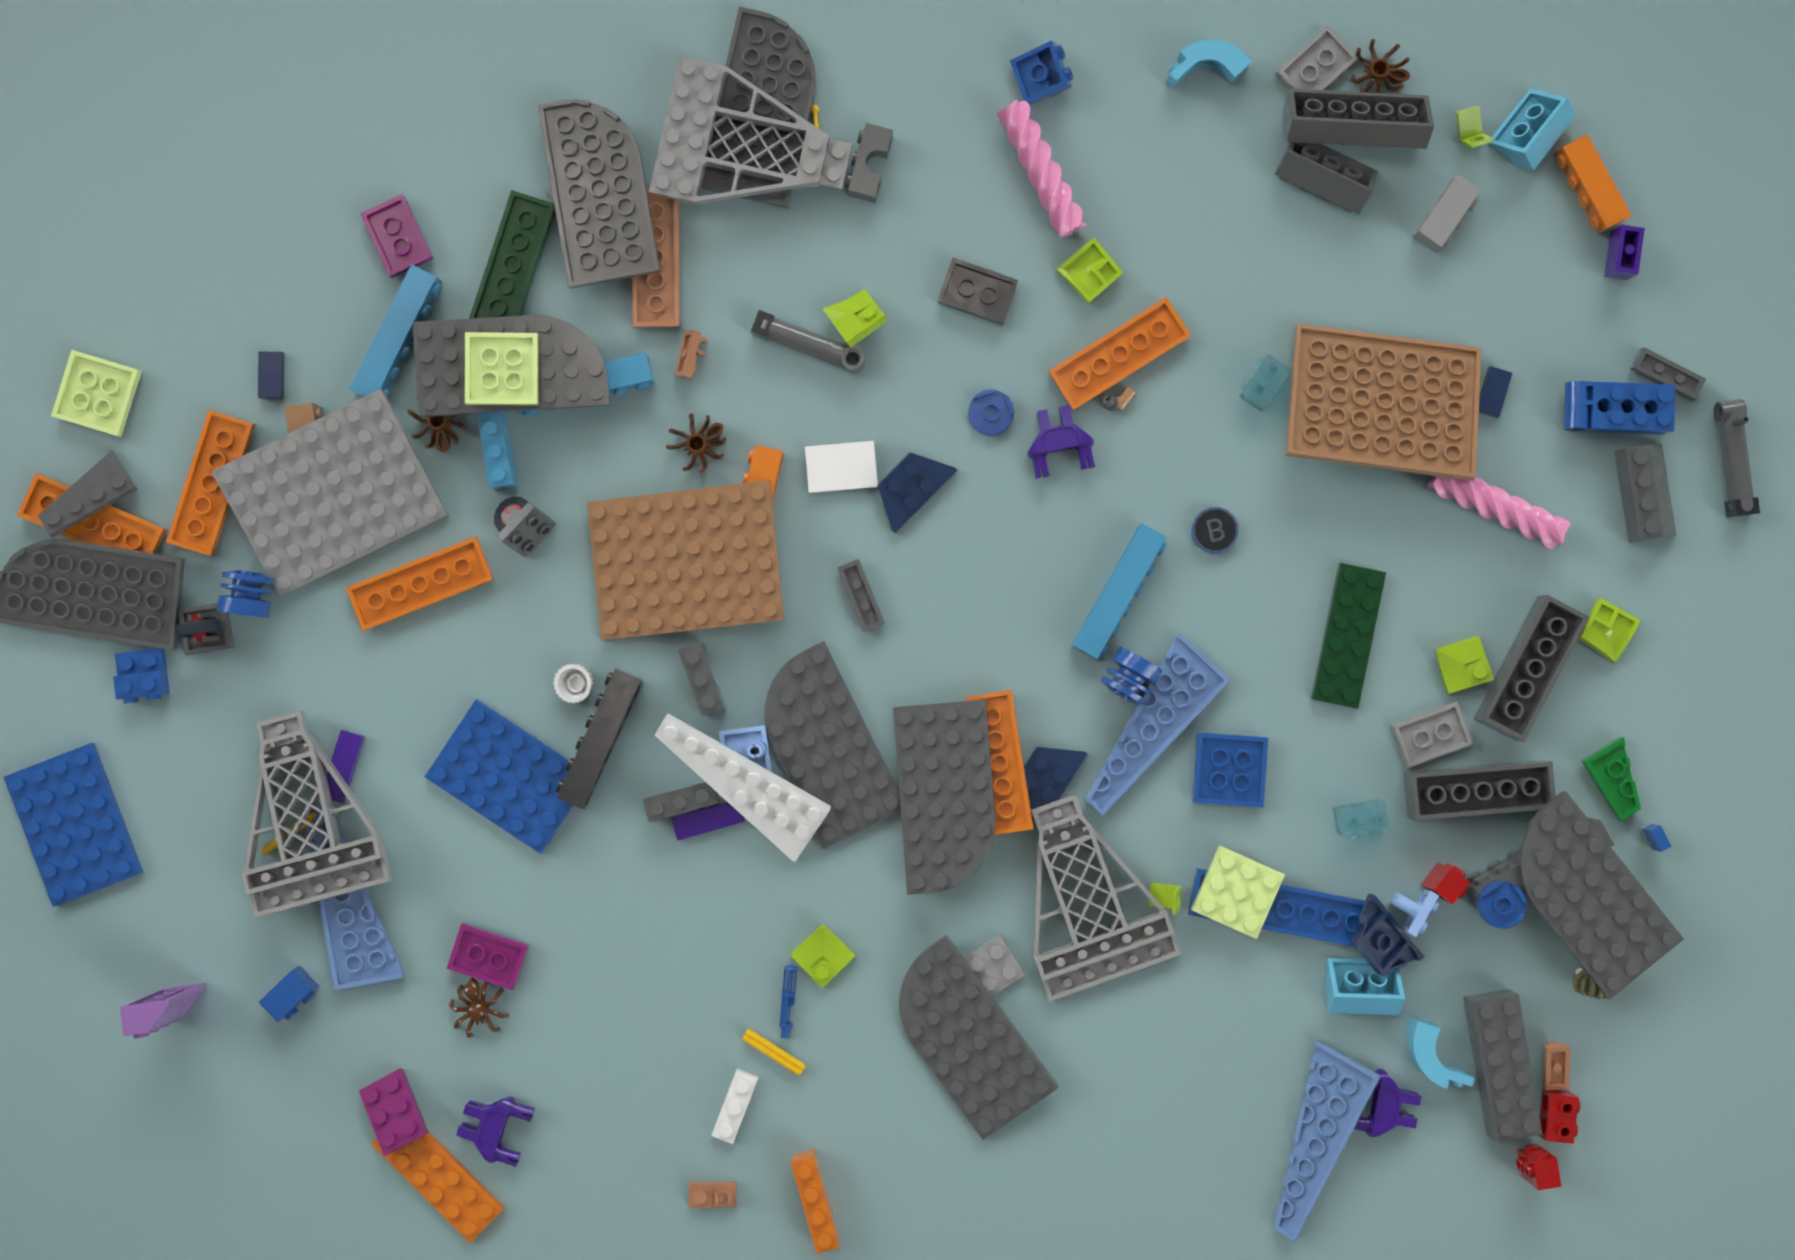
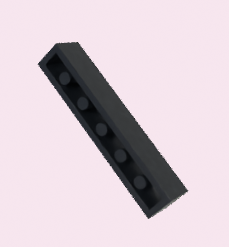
[556,668,643,810]

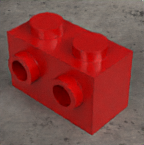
[1421,862,1470,905]
[1539,1088,1581,1144]
[1516,1144,1562,1191]

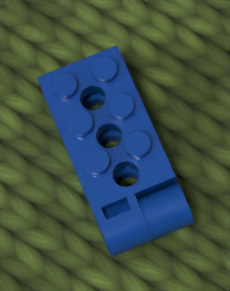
[1564,381,1676,435]

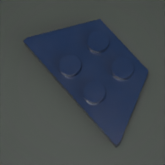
[877,452,958,533]
[1024,746,1088,827]
[1352,893,1425,976]

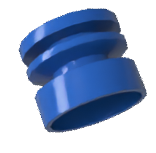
[217,570,274,618]
[1100,646,1162,705]

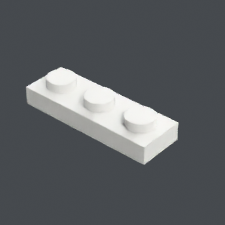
[711,1068,759,1144]

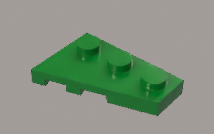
[1581,737,1641,821]

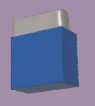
[1640,824,1672,852]

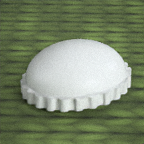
[553,664,594,703]

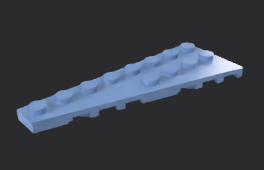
[1085,633,1230,816]
[302,803,405,990]
[1274,1040,1381,1242]

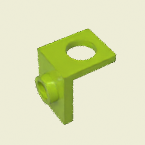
[1456,105,1493,148]
[1149,882,1182,915]

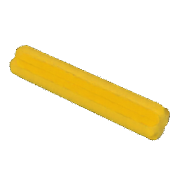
[742,1029,805,1076]

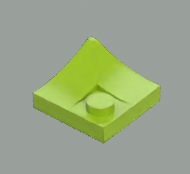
[1055,237,1123,304]
[823,288,888,348]
[1578,598,1641,663]
[1434,636,1494,694]
[790,923,856,988]

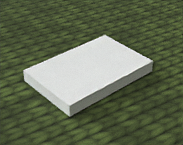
[805,441,878,493]

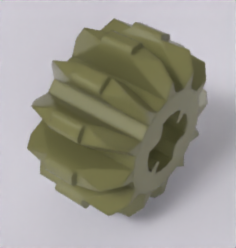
[1572,966,1608,1000]

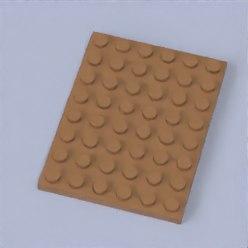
[1285,324,1482,481]
[587,480,785,640]

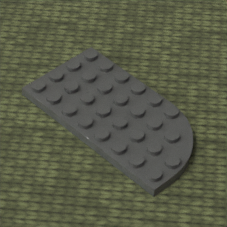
[701,6,816,209]
[538,99,661,289]
[413,315,610,417]
[0,539,185,651]
[765,641,901,849]
[893,699,996,895]
[1518,791,1684,999]
[899,934,1059,1140]

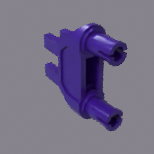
[1027,405,1096,479]
[1354,1068,1422,1137]
[456,1096,535,1167]

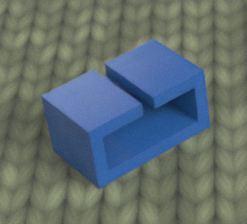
[258,966,319,1023]

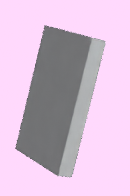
[1275,25,1359,90]
[1390,701,1474,769]

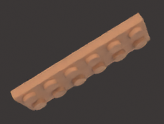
[632,188,680,328]

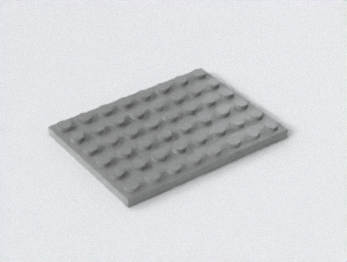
[211,389,448,597]

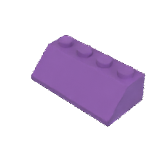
[120,983,206,1039]

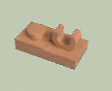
[674,330,709,379]
[1542,1041,1570,1091]
[689,1181,737,1208]

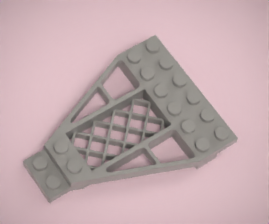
[649,55,853,207]
[241,711,393,918]
[1031,794,1182,1002]

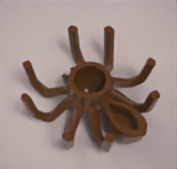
[1350,39,1410,93]
[407,396,467,453]
[666,413,726,473]
[449,978,509,1038]

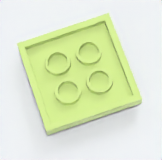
[465,332,539,405]
[51,350,142,437]
[1191,845,1285,939]

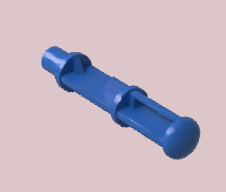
[779,965,798,1039]

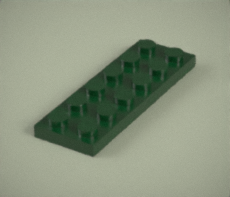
[469,190,555,319]
[1311,563,1386,709]

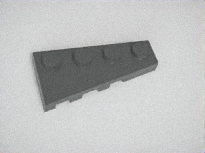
[38,450,138,538]

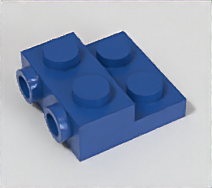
[1010,40,1074,105]
[113,648,170,704]

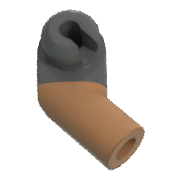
[1102,387,1136,411]

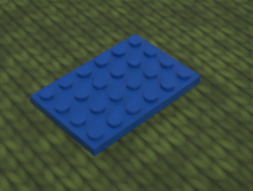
[424,699,574,854]
[3,743,143,907]

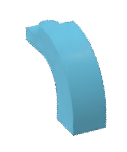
[1166,40,1252,88]
[1407,1017,1475,1089]

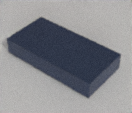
[258,351,284,399]
[1479,366,1512,418]

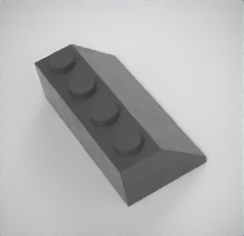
[1275,142,1378,214]
[1614,444,1676,542]

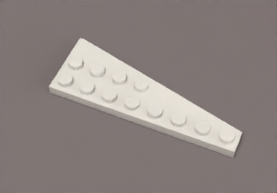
[655,713,831,862]

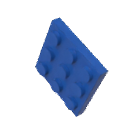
[1192,732,1268,808]

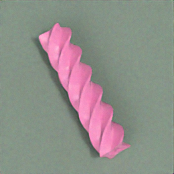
[997,100,1088,238]
[1426,476,1571,549]

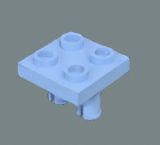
[719,725,772,772]
[1389,889,1440,937]

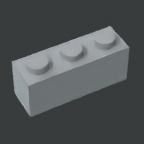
[1412,174,1481,252]

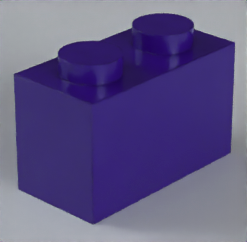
[1604,225,1645,280]

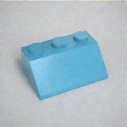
[1488,89,1576,171]
[1326,958,1405,1015]

